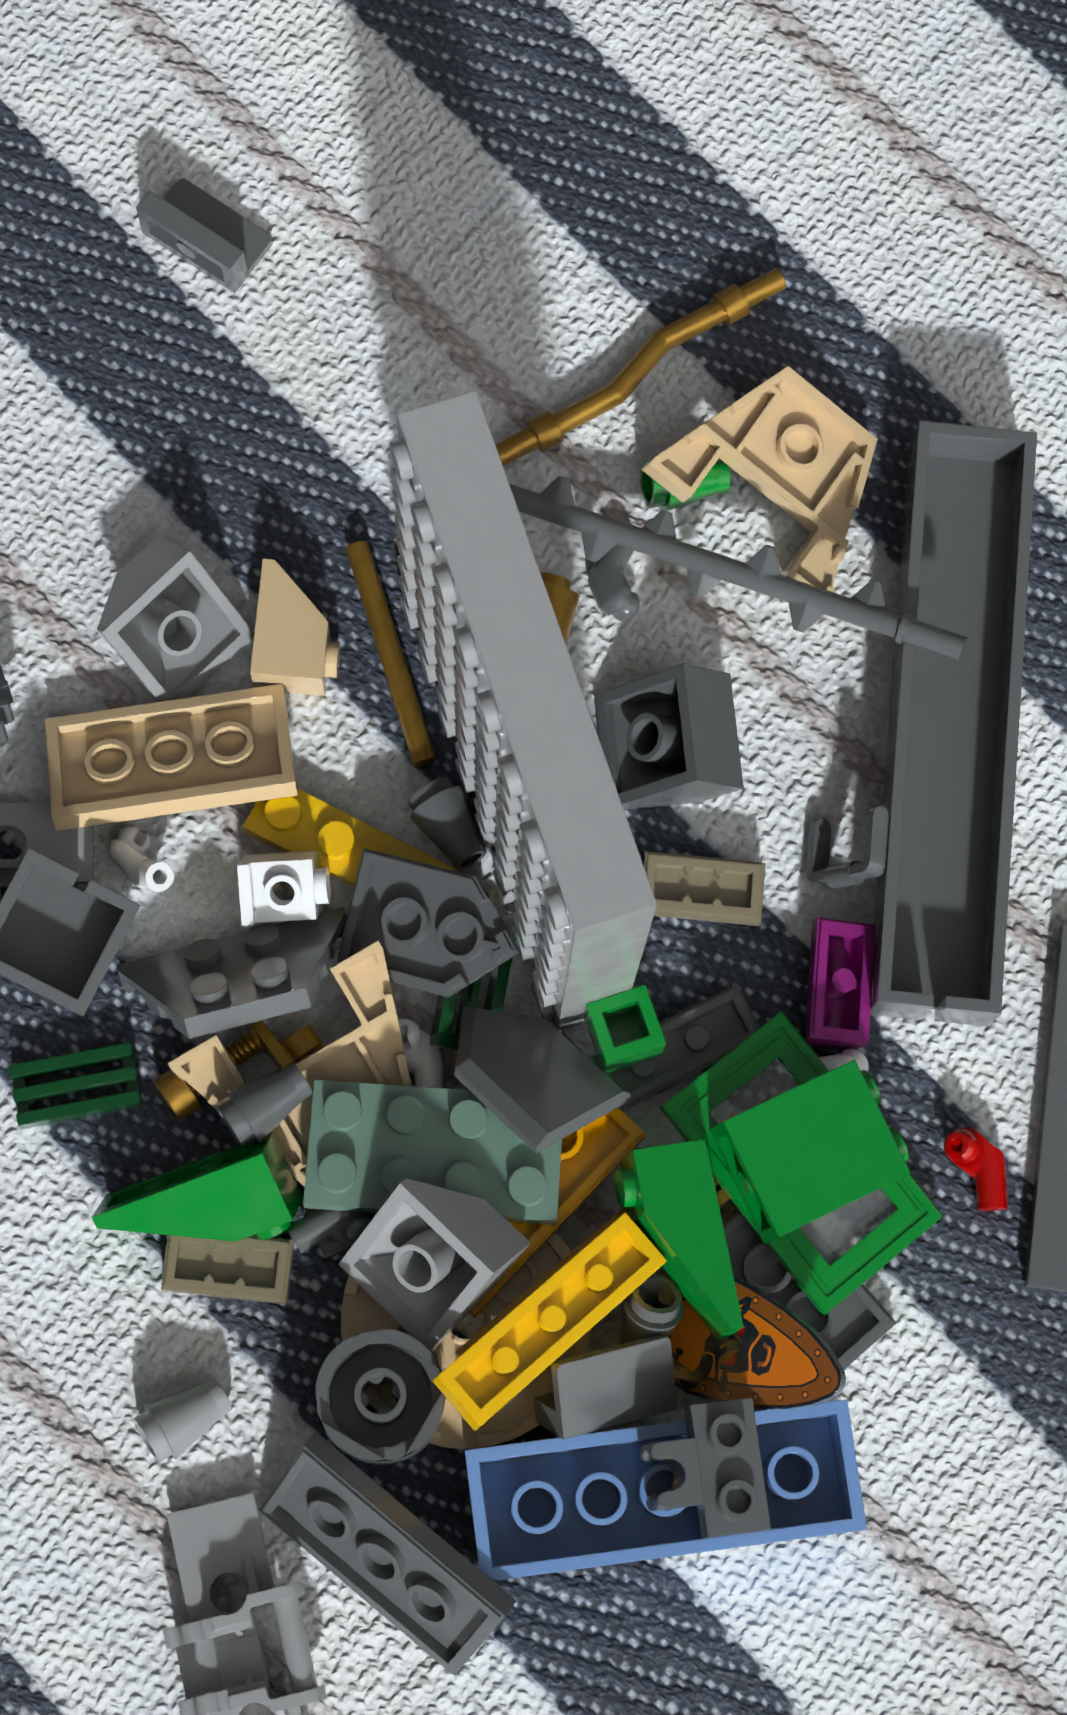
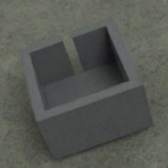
[0,848,141,1016]

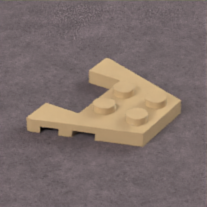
[642,366,878,592]
[168,940,412,1187]

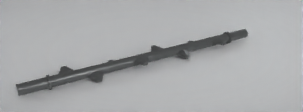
[509,476,968,660]

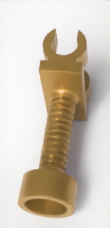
[153,1020,323,1122]

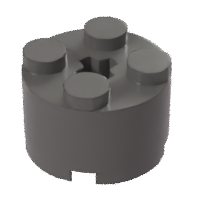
[315,1329,445,1465]

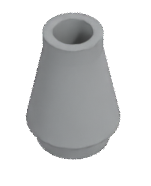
[133,1377,232,1463]

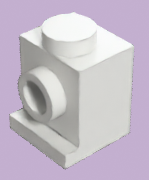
[237,851,331,926]

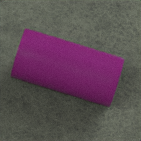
[804,917,876,1049]

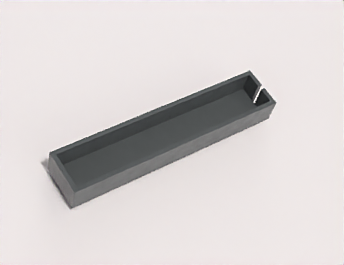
[870,420,1037,1027]

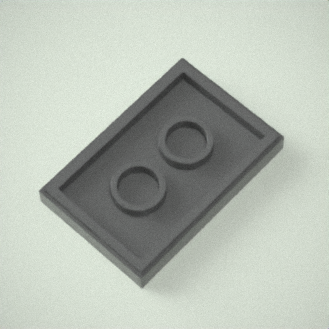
[723,1210,897,1370]

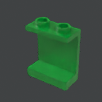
[709,1059,911,1243]

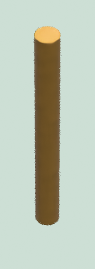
[345,541,436,767]

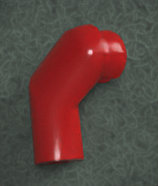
[943,1127,1008,1211]

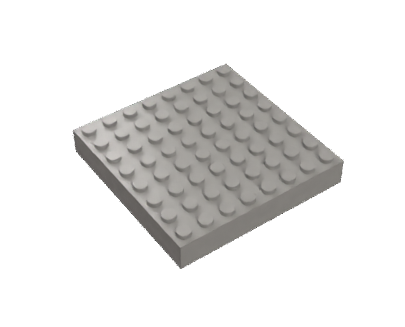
[389,390,657,1030]

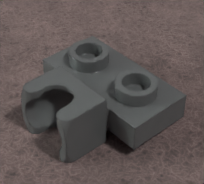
[640,1398,771,1539]

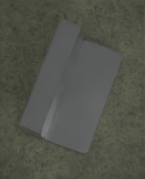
[136,178,273,294]
[533,1334,677,1440]

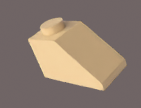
[250,559,340,696]

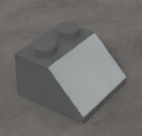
[594,663,744,810]

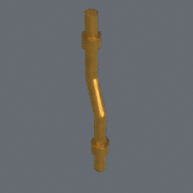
[495,268,787,466]

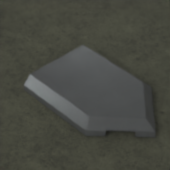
[336,848,520,997]
[454,1007,631,1154]

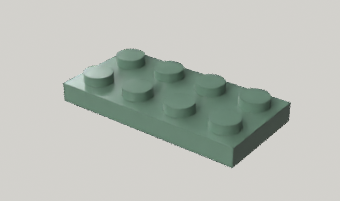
[303,1080,562,1225]

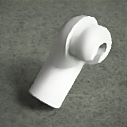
[110,824,174,892]
[398,1019,445,1089]

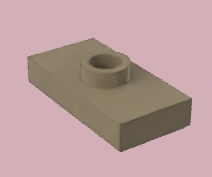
[643,851,766,926]
[161,1235,295,1305]

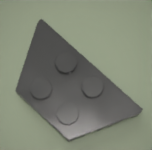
[117,907,347,1039]

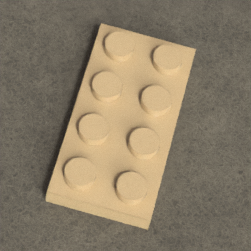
[45,684,298,831]

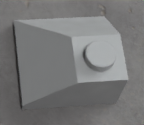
[97,534,254,702]
[338,1178,530,1352]

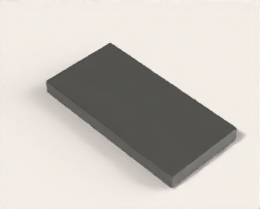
[259,1432,516,1676]

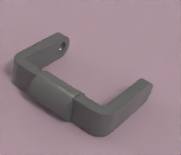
[806,806,890,889]

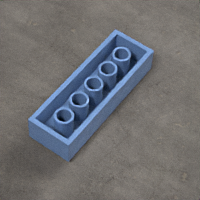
[465,1399,867,1581]

